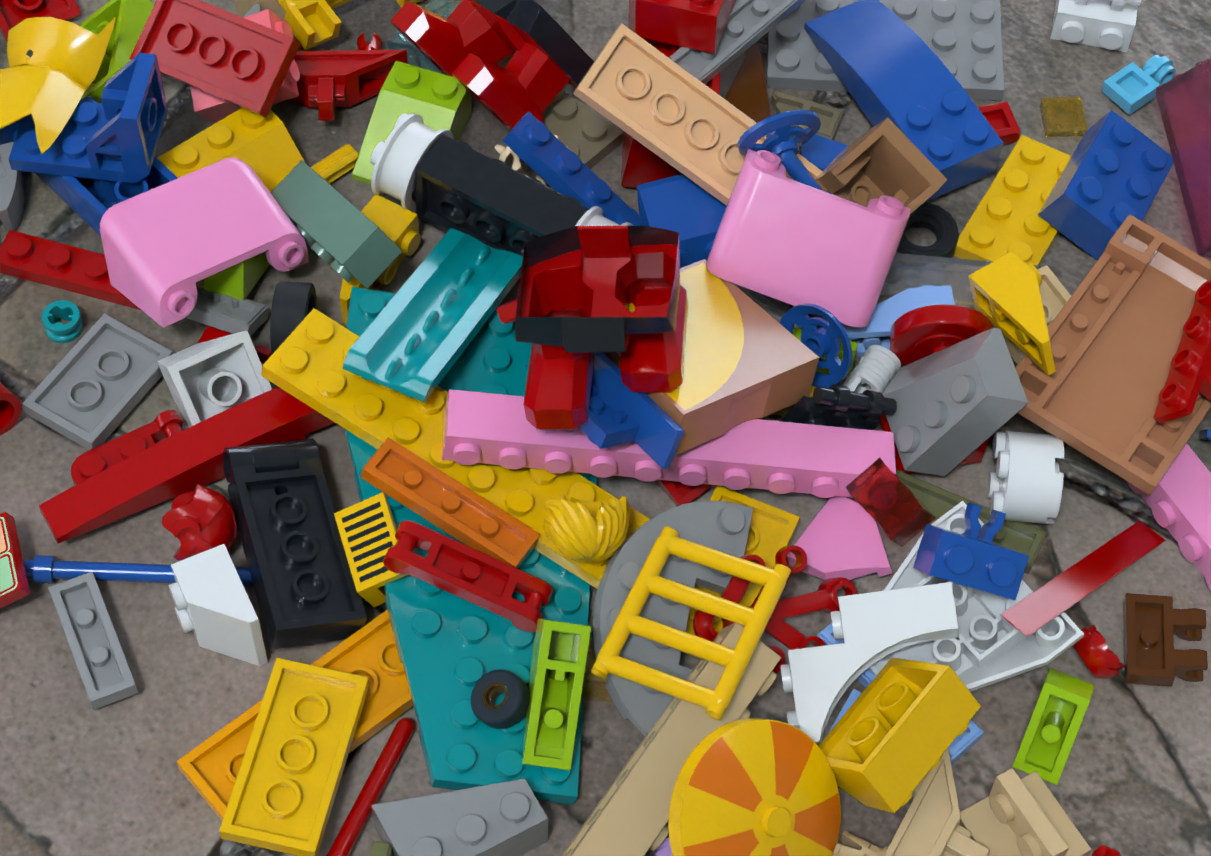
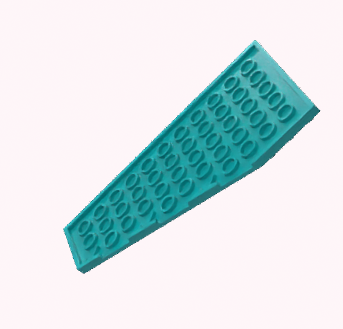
[344,287,597,805]

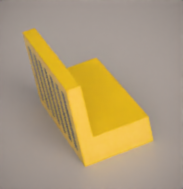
[334,492,409,607]

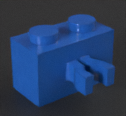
[913,502,1029,600]

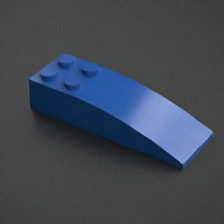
[804,0,1003,202]

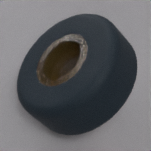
[471,669,530,729]

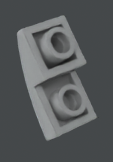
[0,141,25,235]

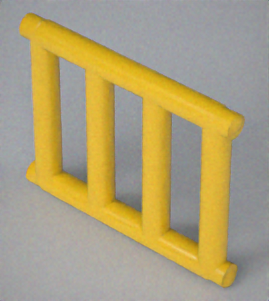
[591,526,791,720]

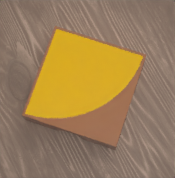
[602,259,819,456]

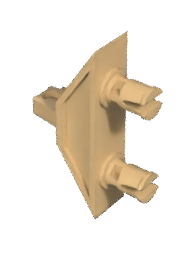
[833,748,990,856]

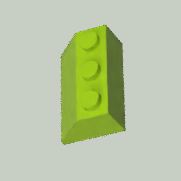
[80,0,155,103]

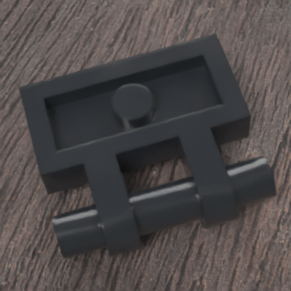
[781,384,897,430]

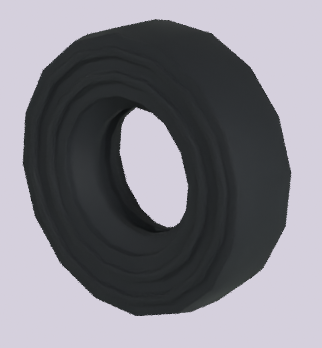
[893,202,959,271]

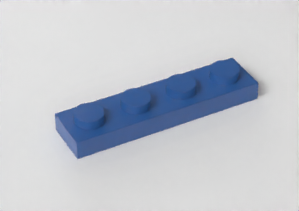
[502,111,640,226]

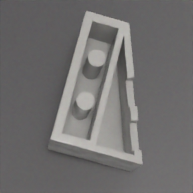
[371,779,548,856]

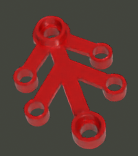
[693,545,857,673]

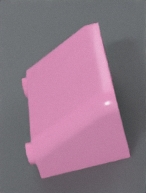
[706,149,911,328]
[100,157,309,328]

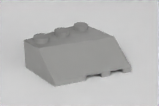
[882,328,1029,476]

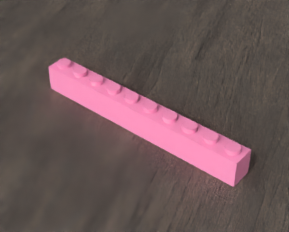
[442,389,896,502]

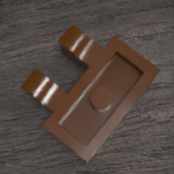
[1123,593,1208,687]

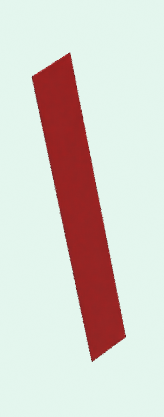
[1000,520,1166,637]

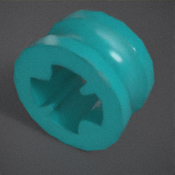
[41,300,83,343]

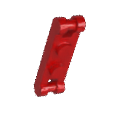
[383,520,553,632]

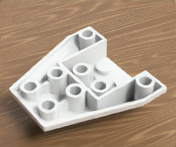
[869,501,1084,692]

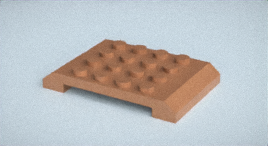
[1015,214,1211,495]

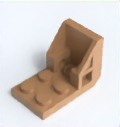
[815,117,947,214]

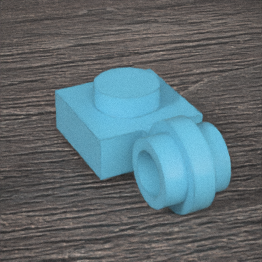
[1102,55,1176,115]

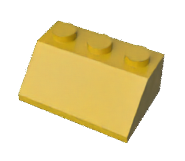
[157,108,305,192]
[818,658,981,813]

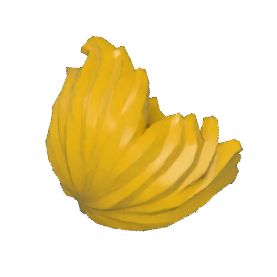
[544,495,630,563]

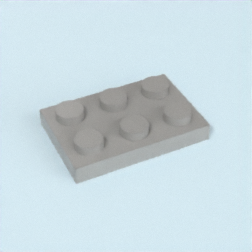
[22,313,173,450]

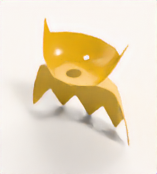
[0,17,116,154]

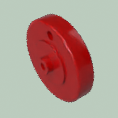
[890,304,994,365]

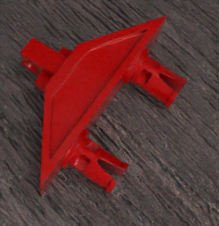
[289,33,408,121]

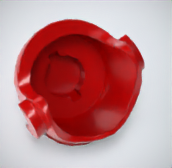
[162,484,238,561]

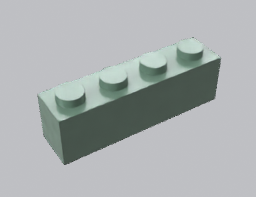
[270,160,403,288]

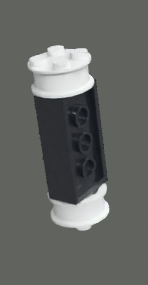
[370,113,634,256]

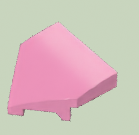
[786,496,892,590]

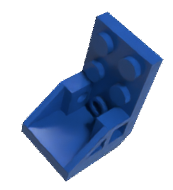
[9,53,168,183]

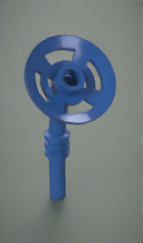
[737,110,832,194]
[780,303,852,388]

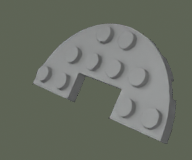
[593,501,753,736]

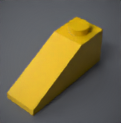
[968,251,1056,376]

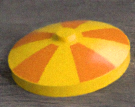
[668,718,841,856]

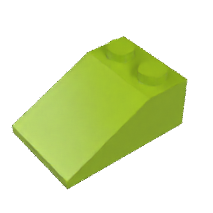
[352,61,472,185]

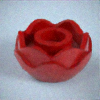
[1073,624,1124,679]

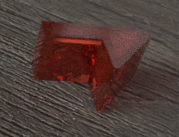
[846,457,936,547]

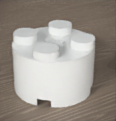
[987,431,1064,524]

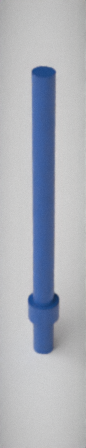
[23,555,253,586]

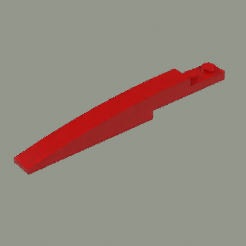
[39,387,335,544]

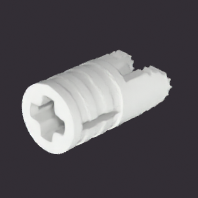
[842,345,901,393]

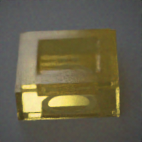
[1040,97,1087,137]

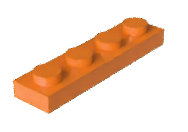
[360,437,540,569]

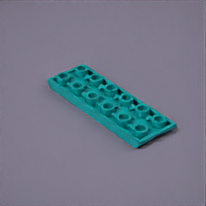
[343,228,523,402]

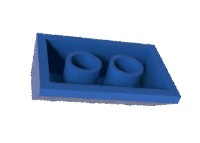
[637,174,727,268]

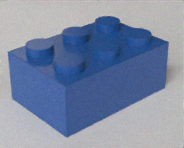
[1038,110,1176,260]

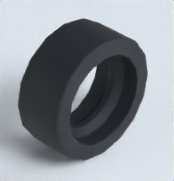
[270,281,317,354]

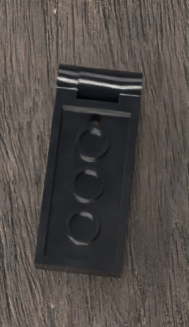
[223,438,367,650]

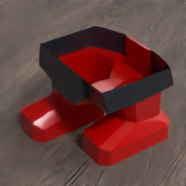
[390,0,594,131]
[515,226,688,430]

